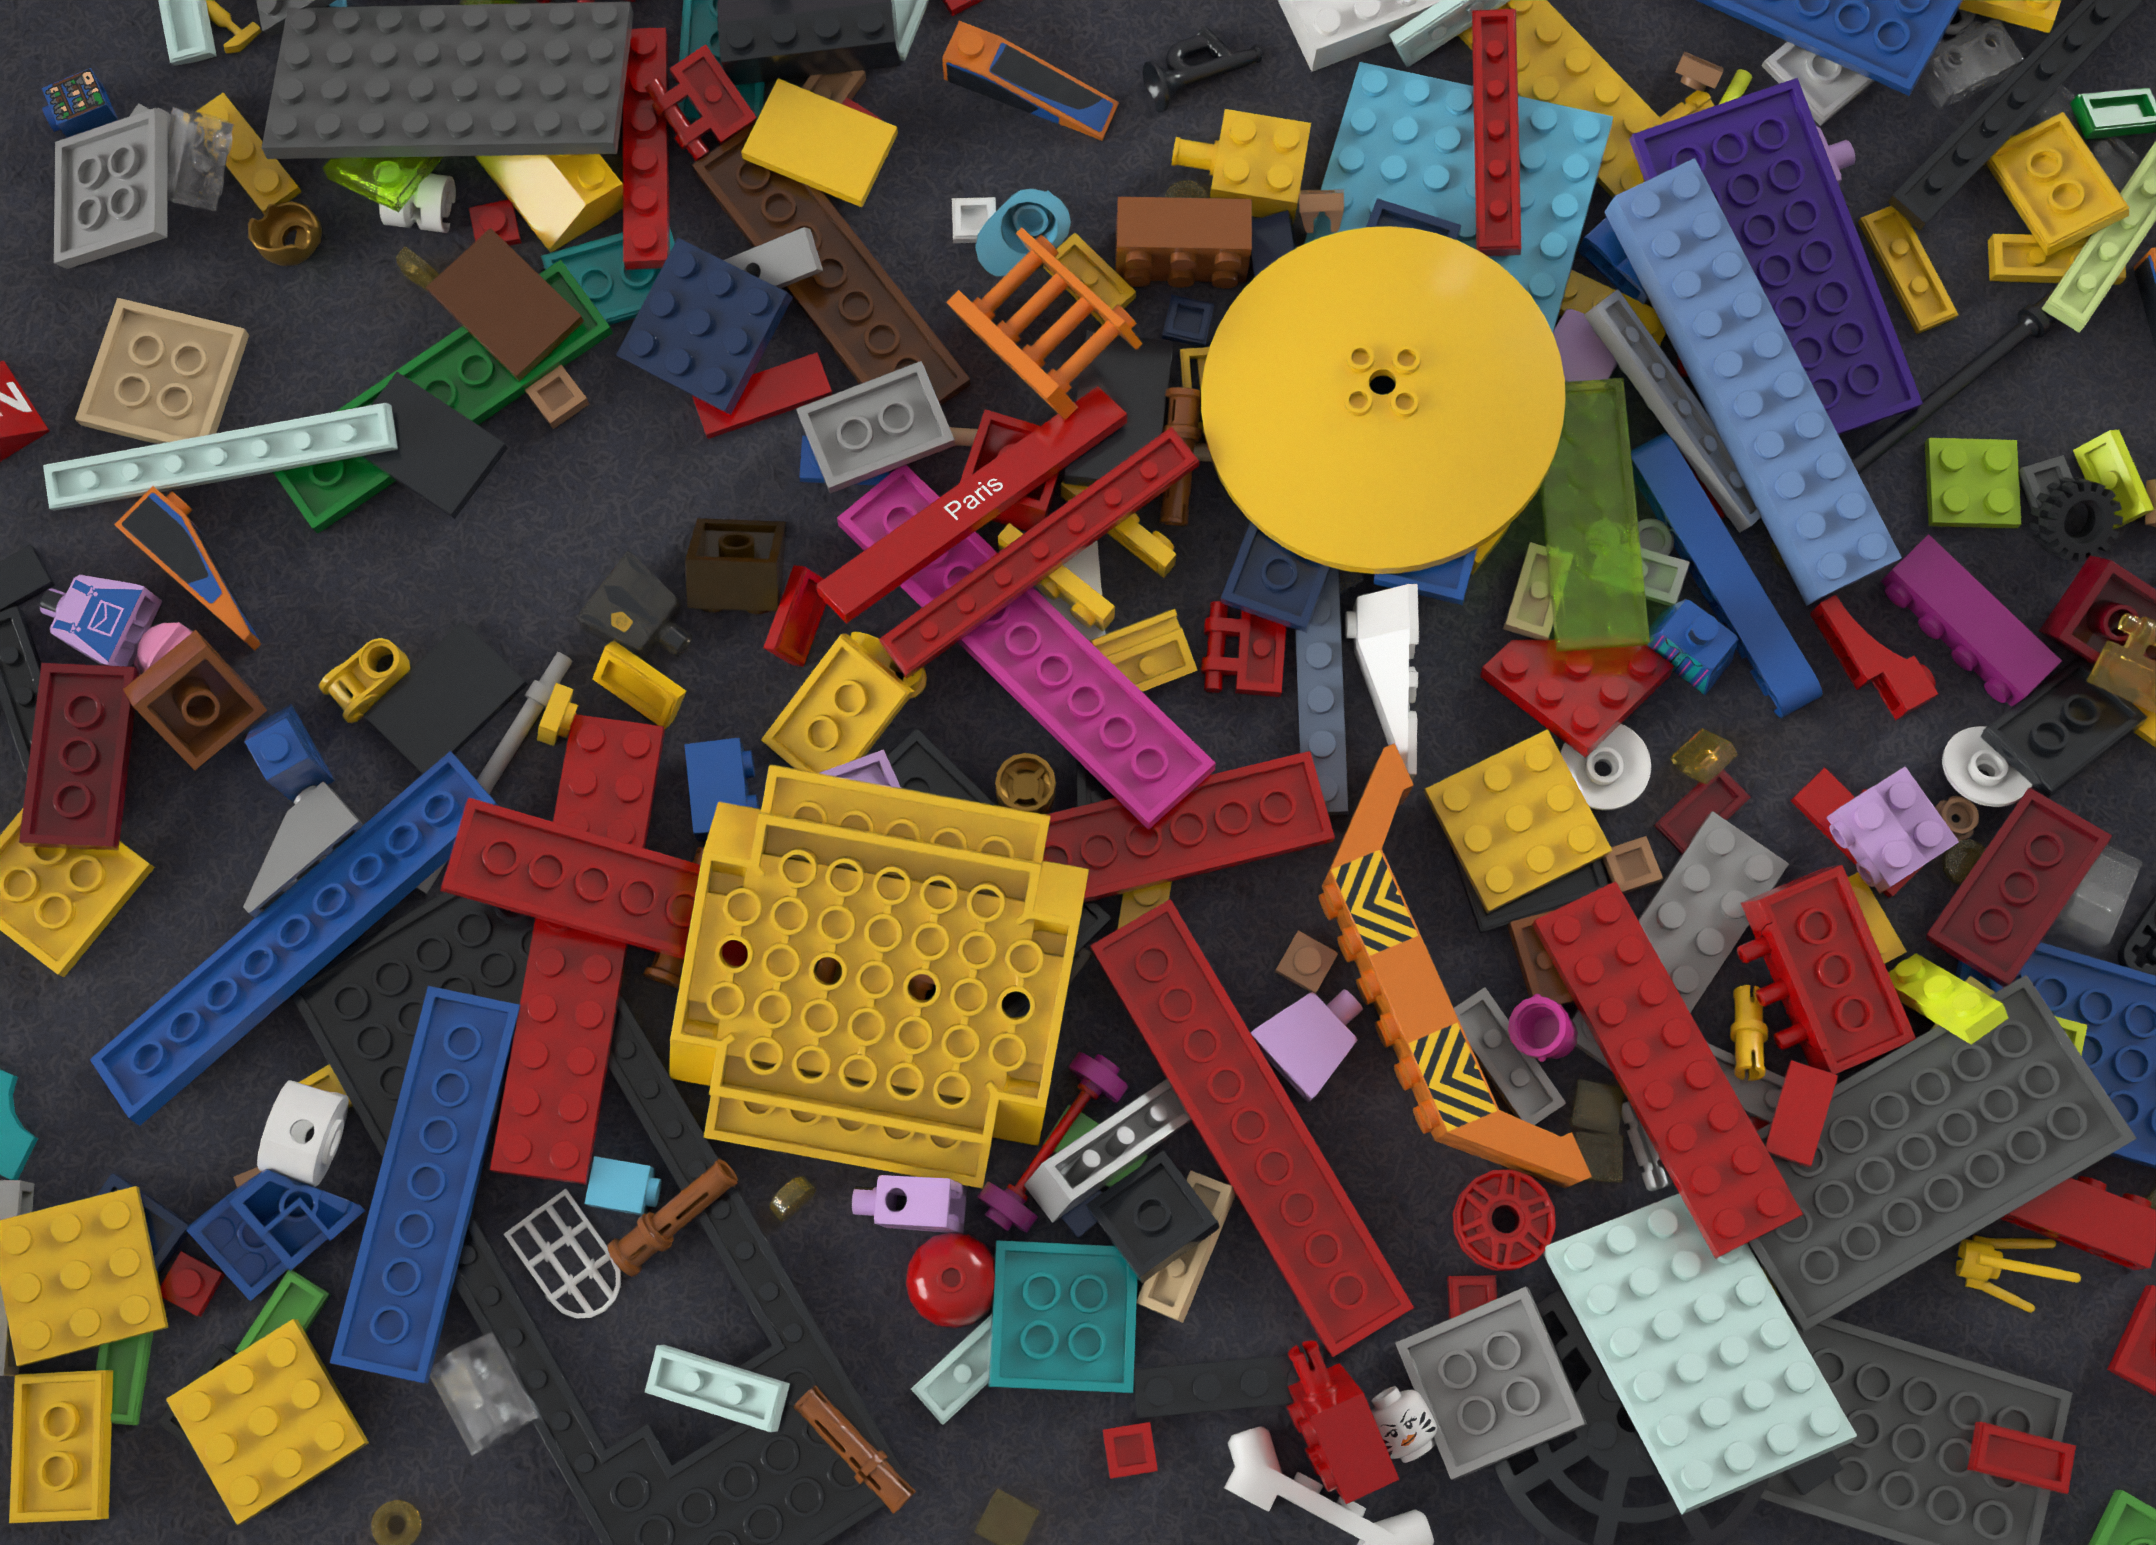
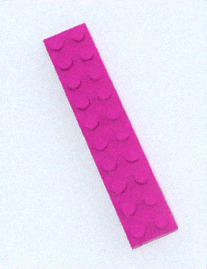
[837,465,1216,830]

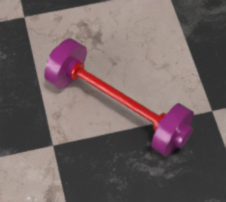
[977,1052,1128,1233]

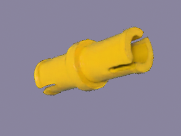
[1730,985,1768,1081]

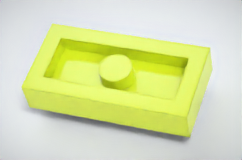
[2073,430,2155,529]

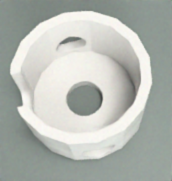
[257,1080,349,1187]

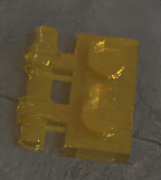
[2086,613,2156,714]

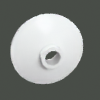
[1561,724,1651,810]
[1942,726,2032,807]

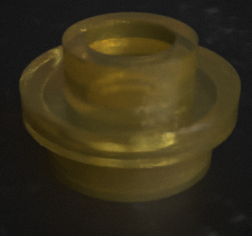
[371,1500,421,1545]

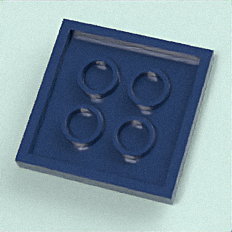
[616,238,793,415]

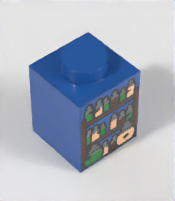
[42,68,118,138]

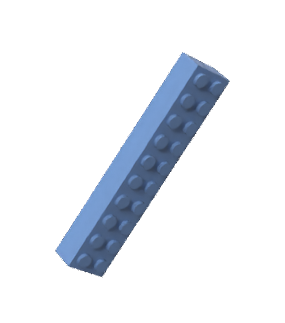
[1605,158,1902,606]

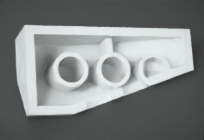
[1345,584,1419,781]

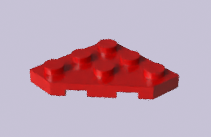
[1480,639,1674,758]

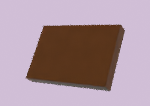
[425,228,584,382]

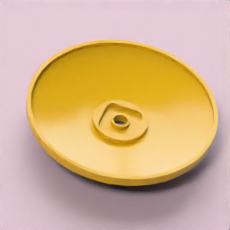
[1201,226,1565,574]

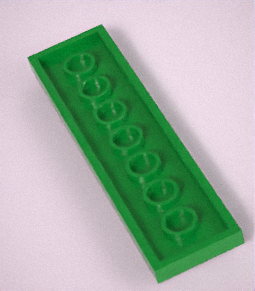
[273,260,613,534]

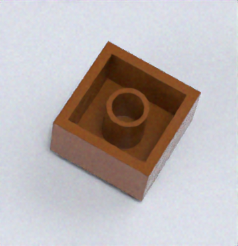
[123,630,267,770]

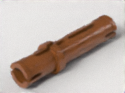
[793,1385,916,1514]

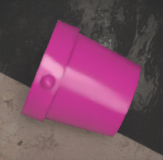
[1508,994,1578,1062]

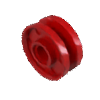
[1452,1169,1556,1271]

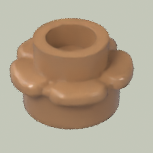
[1935,796,1979,841]

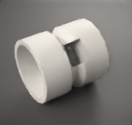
[379,168,456,233]

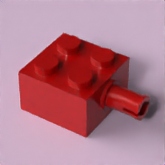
[1287,1340,1400,1504]

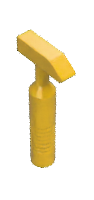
[206,0,262,54]

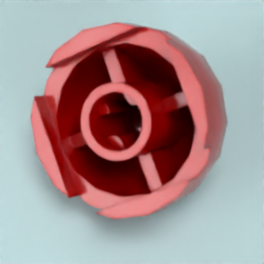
[905,1232,995,1328]

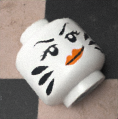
[1371,1386,1437,1463]

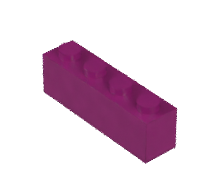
[1880,534,2062,707]

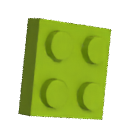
[1925,438,2021,528]

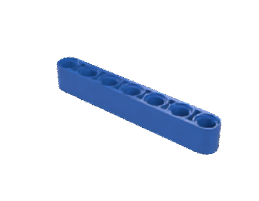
[1624,432,1823,718]

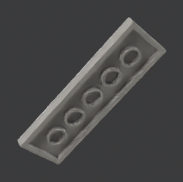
[1571,811,1789,1071]

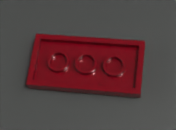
[19,663,140,850]
[1926,787,2112,987]

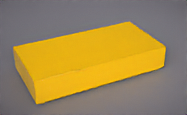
[592,640,686,729]

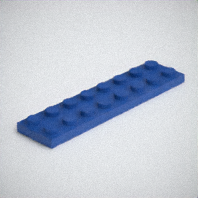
[330,986,521,1383]

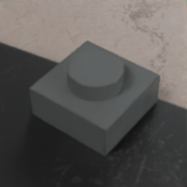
[2019,455,2073,509]

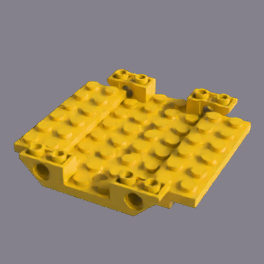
[669,765,1089,1189]

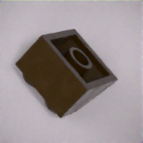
[685,518,786,614]

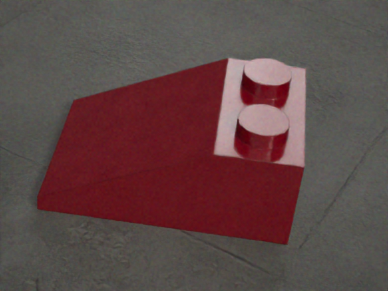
[2039,555,2156,702]

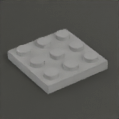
[54,108,168,269]
[1395,1287,1588,1480]

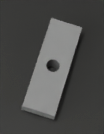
[724,227,823,288]

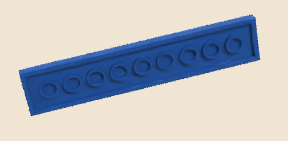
[90,751,499,1126]

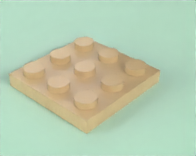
[75,298,249,444]

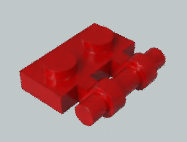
[645,44,757,162]
[1201,601,1286,697]

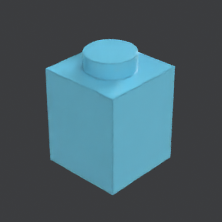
[584,1156,661,1215]

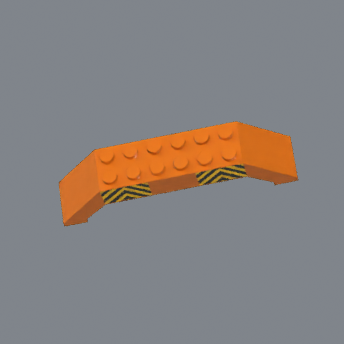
[1318,743,1592,1189]

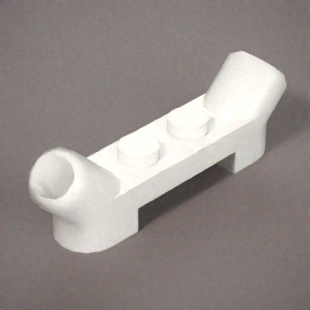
[1224,1426,1434,1545]

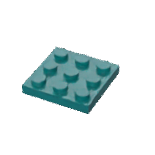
[988,1240,1137,1393]

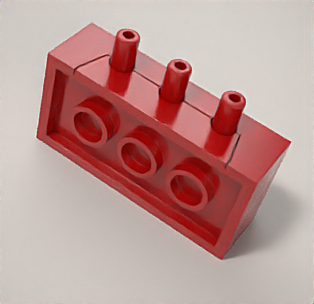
[1737,865,1916,1074]

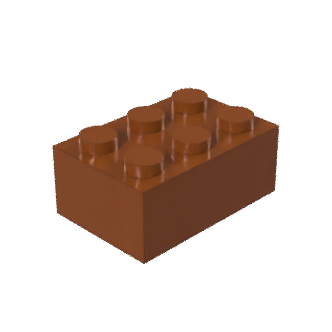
[1115,197,1252,288]

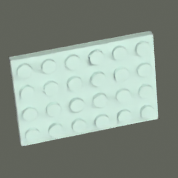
[1543,1194,1857,1515]

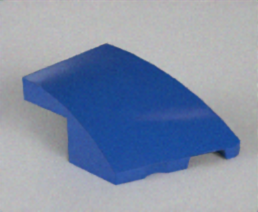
[186,1169,365,1301]

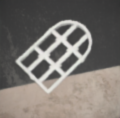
[504,1189,621,1319]

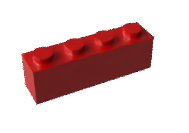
[2000,1176,2156,1270]

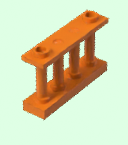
[946,227,1143,420]

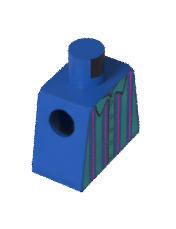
[1640,599,1738,695]

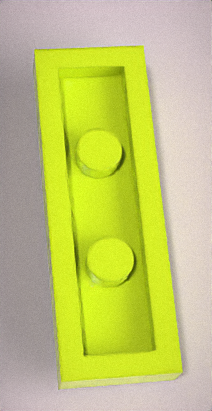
[1888,953,2009,1045]

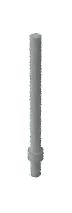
[416,652,573,894]

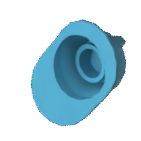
[975,189,1071,276]

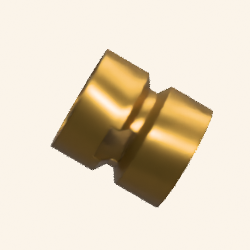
[995,753,1056,814]

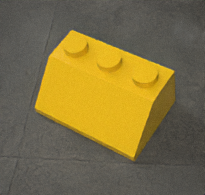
[475,154,623,253]

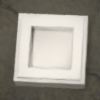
[952,197,996,243]

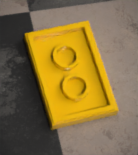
[741,78,898,207]
[1986,112,2129,256]
[761,633,915,773]
[9,1370,113,1523]

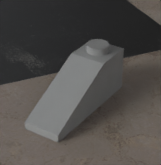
[243,781,363,918]

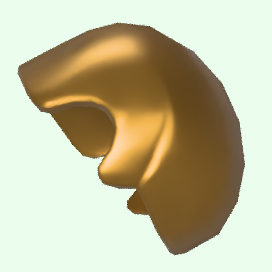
[248,201,322,266]

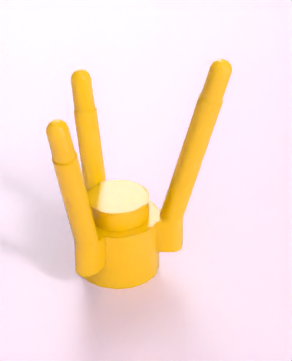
[1955,1235,2081,1313]

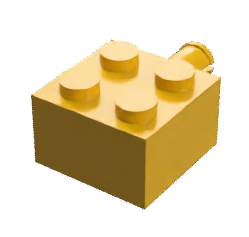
[1171,109,1311,223]

